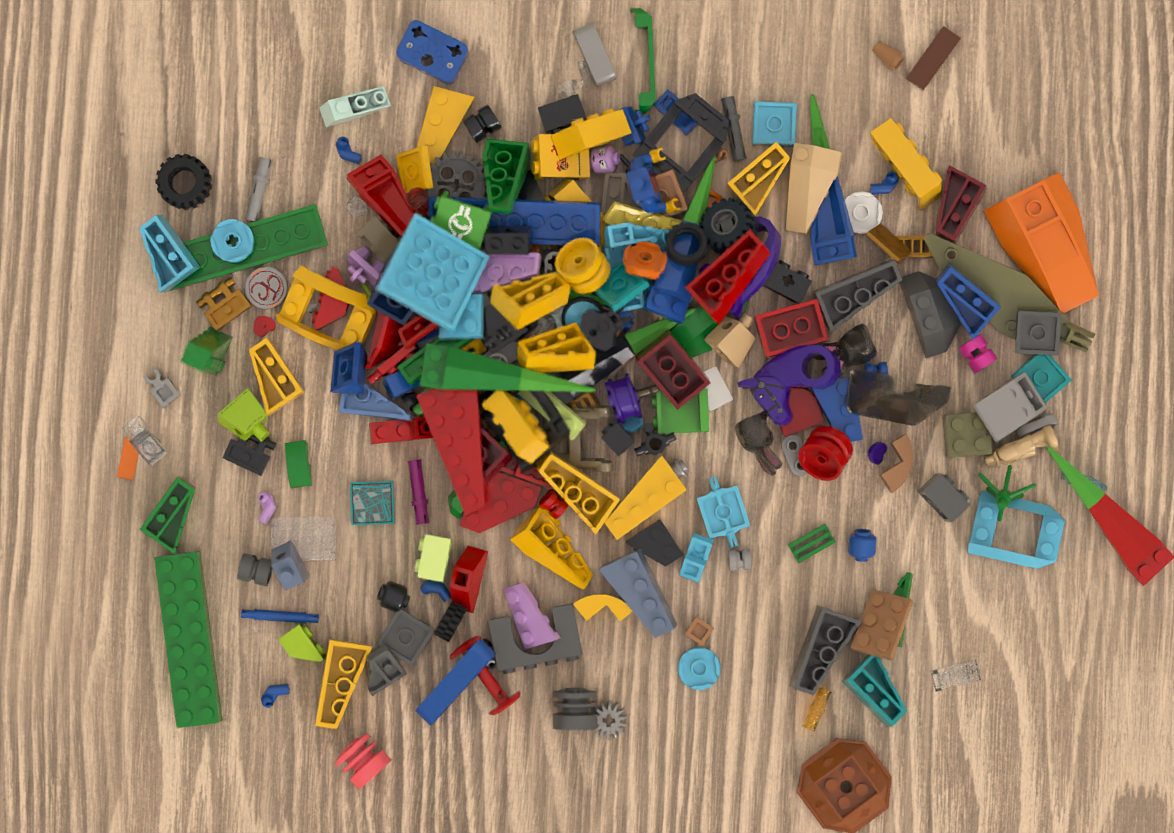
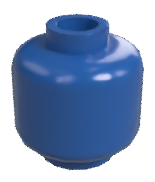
[848,529,877,562]

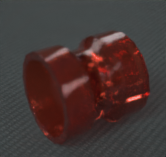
[406,187,429,214]

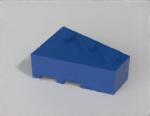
[936,263,1001,340]
[809,376,863,442]

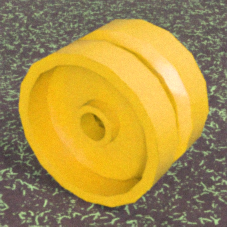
[555,238,611,294]

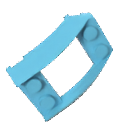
[968,491,1066,569]

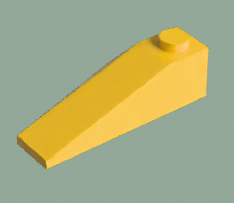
[510,506,593,590]

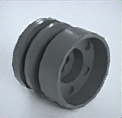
[553,688,597,730]

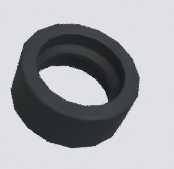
[666,222,707,266]

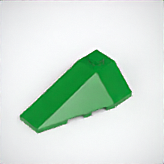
[482,138,531,214]
[670,305,723,358]

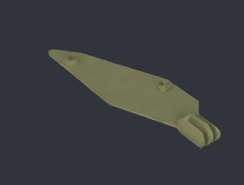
[925,233,1096,353]

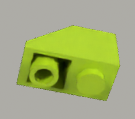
[278,624,326,662]

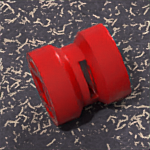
[538,489,568,519]

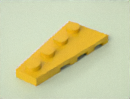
[417,86,475,170]

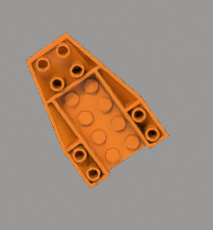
[983,172,1099,314]

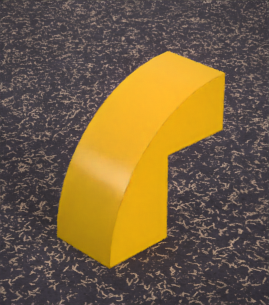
[573,594,632,621]

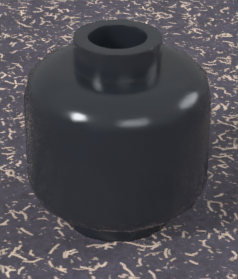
[377,581,410,612]

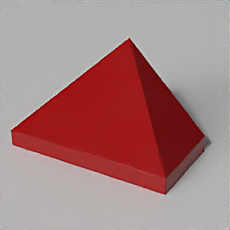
[398,314,439,349]

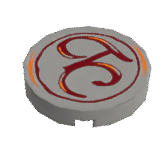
[245,267,288,310]

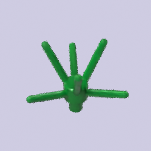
[978,465,1036,521]

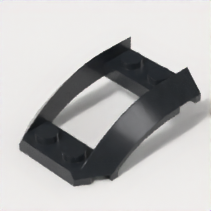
[632,93,729,194]
[481,390,570,471]

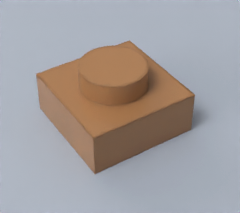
[684,616,714,646]

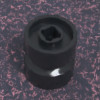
[462,104,502,144]

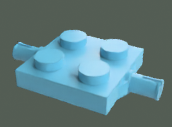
[696,476,750,548]

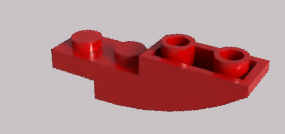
[369,417,433,444]

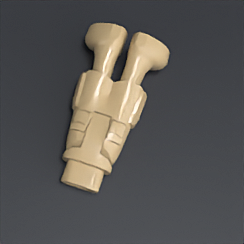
[984,425,1060,467]

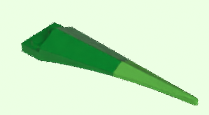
[419,343,596,392]

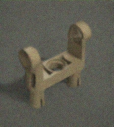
[555,405,613,472]

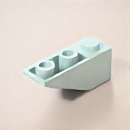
[319,86,391,128]

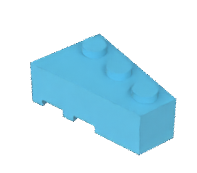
[139,215,200,293]

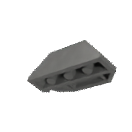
[900,271,961,358]

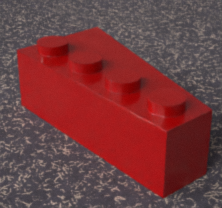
[685,230,771,325]

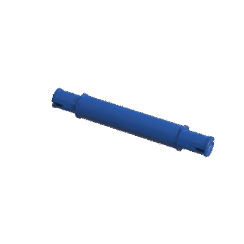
[241,609,319,624]

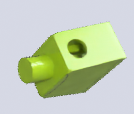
[217,388,270,441]

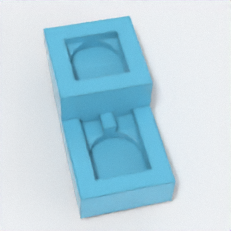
[679,533,714,582]

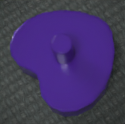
[868,442,887,465]

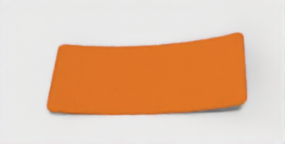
[117,437,141,480]

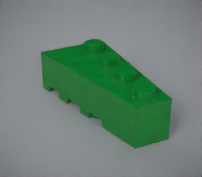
[180,327,233,376]

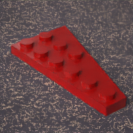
[416,389,486,515]

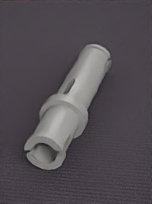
[245,157,273,222]

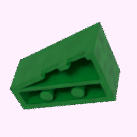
[139,475,196,554]

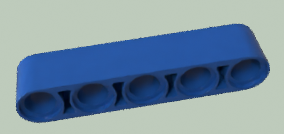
[415,639,496,726]

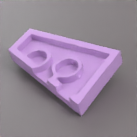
[504,582,561,650]

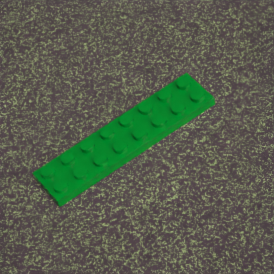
[164,204,328,293]

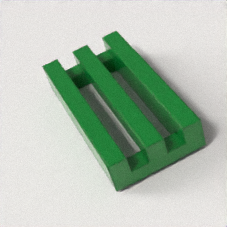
[788,524,836,563]

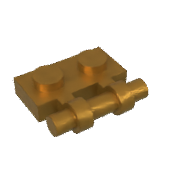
[196,277,252,331]

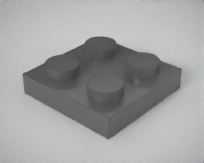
[1015,310,1062,355]
[376,609,435,667]

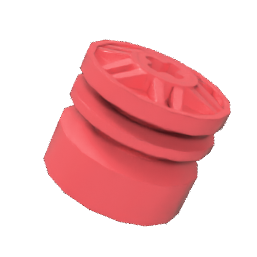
[334,733,392,790]

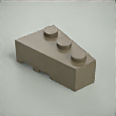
[356,216,401,264]

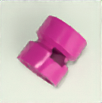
[958,334,998,374]

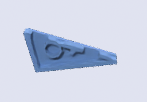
[339,383,413,421]

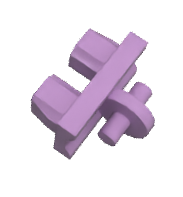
[346,246,384,286]

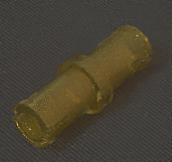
[803,687,832,732]

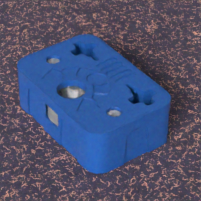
[396,20,469,85]

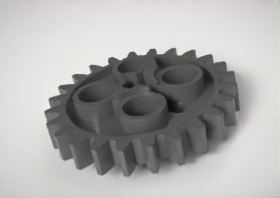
[423,151,487,206]

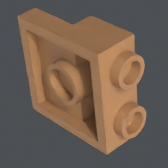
[641,169,689,216]

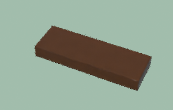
[906,26,961,91]

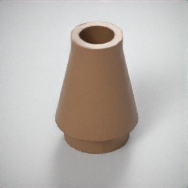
[872,41,905,71]

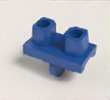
[620,106,651,146]

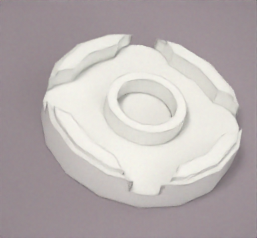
[845,191,883,234]

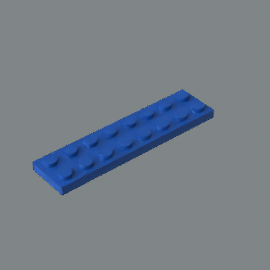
[429,196,601,246]

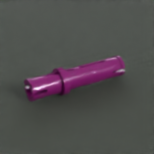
[408,459,430,525]

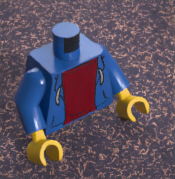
[626,148,681,214]

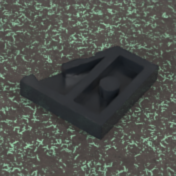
[626,519,683,567]

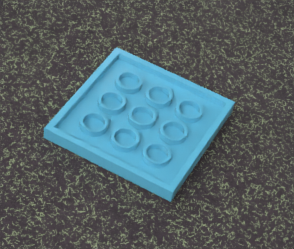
[376,213,490,332]

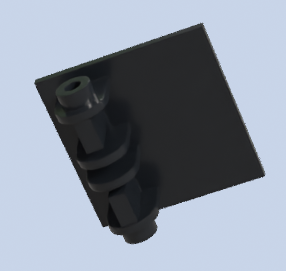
[483,304,529,354]

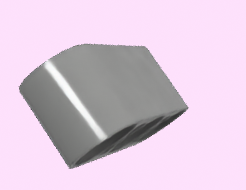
[573,23,617,87]

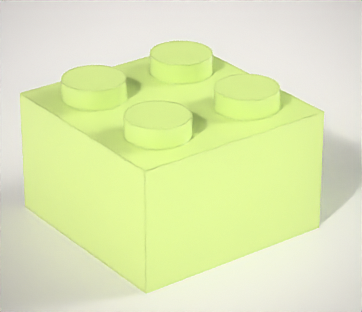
[414,534,453,582]

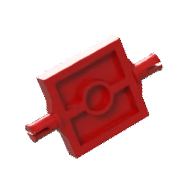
[367,344,419,385]

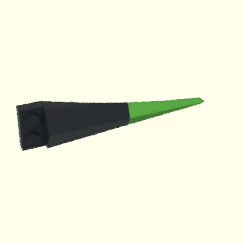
[543,308,696,405]

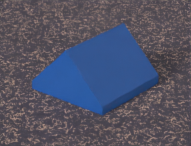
[330,342,367,393]

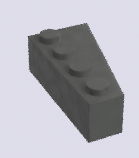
[812,259,902,333]

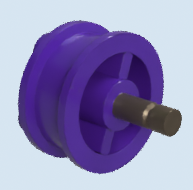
[604,373,659,424]

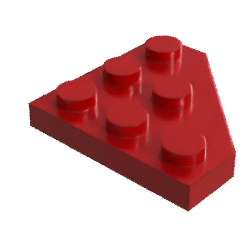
[460,472,542,533]

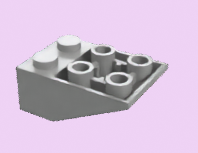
[973,372,1047,442]

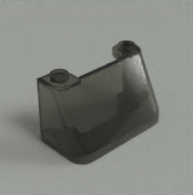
[845,370,951,426]

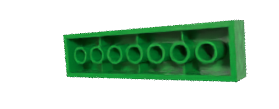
[154,551,223,728]

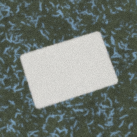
[704,366,733,411]

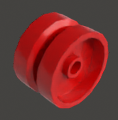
[798,426,853,481]

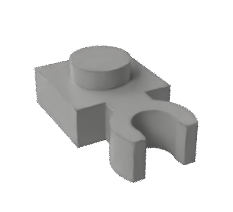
[144,368,181,408]

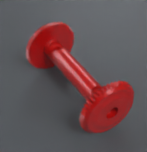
[450,635,521,716]

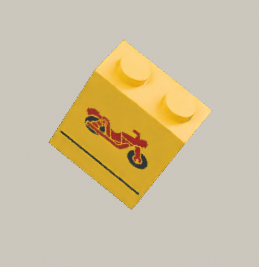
[531,134,590,181]

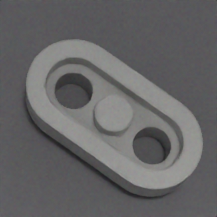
[1017,413,1060,439]
[781,435,808,476]

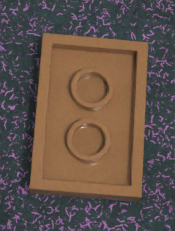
[850,589,913,661]

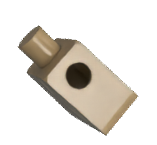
[704,313,755,368]

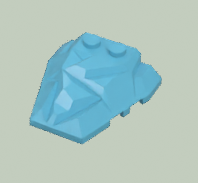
[602,223,697,312]

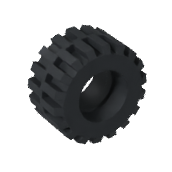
[155,154,212,210]

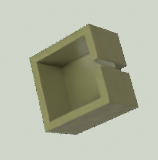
[943,412,992,458]

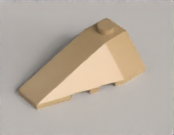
[786,143,842,234]

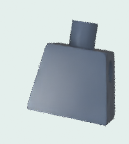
[271,541,309,590]

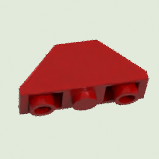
[312,266,350,330]
[449,546,488,613]

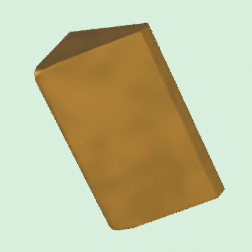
[866,224,911,263]

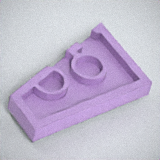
[472,251,542,294]

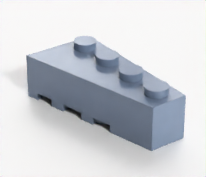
[598,548,677,638]

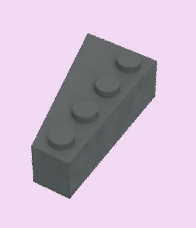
[789,605,862,696]

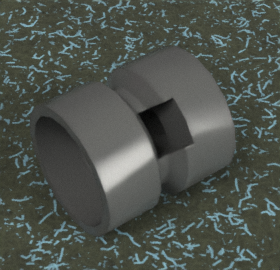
[237,553,273,587]

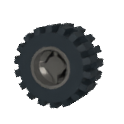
[699,198,759,255]

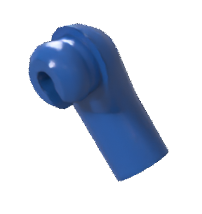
[336,136,362,165]
[421,579,451,602]

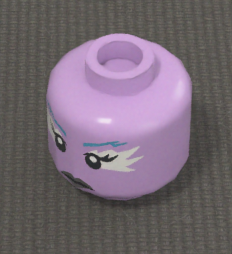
[589,145,620,174]

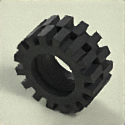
[434,600,467,642]

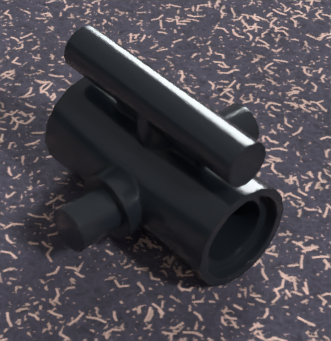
[634,424,677,457]

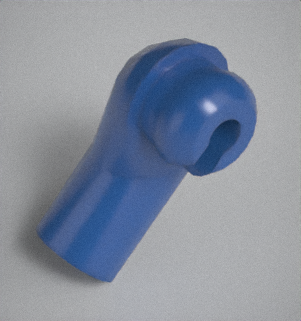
[870,171,899,194]
[261,684,290,708]

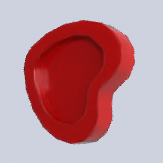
[253,316,276,337]

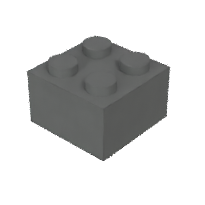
[917,473,971,523]

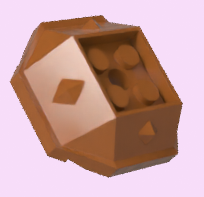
[797,738,892,833]

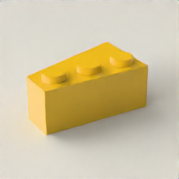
[490,272,571,330]
[517,322,596,373]
[249,338,305,416]
[482,390,549,463]

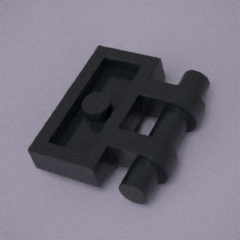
[222,434,277,476]

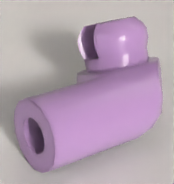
[258,492,276,525]

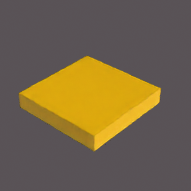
[396,146,433,196]

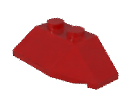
[365,312,410,370]

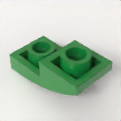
[285,440,312,489]

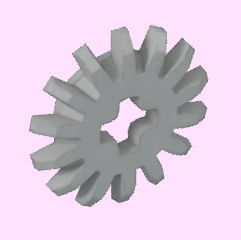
[592,701,628,740]

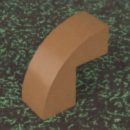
[879,434,913,493]

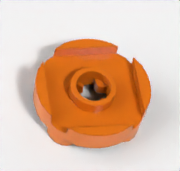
[623,241,667,279]

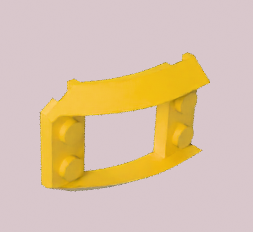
[276,265,377,350]

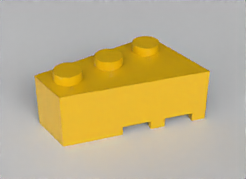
[551,108,632,160]
[726,142,790,216]

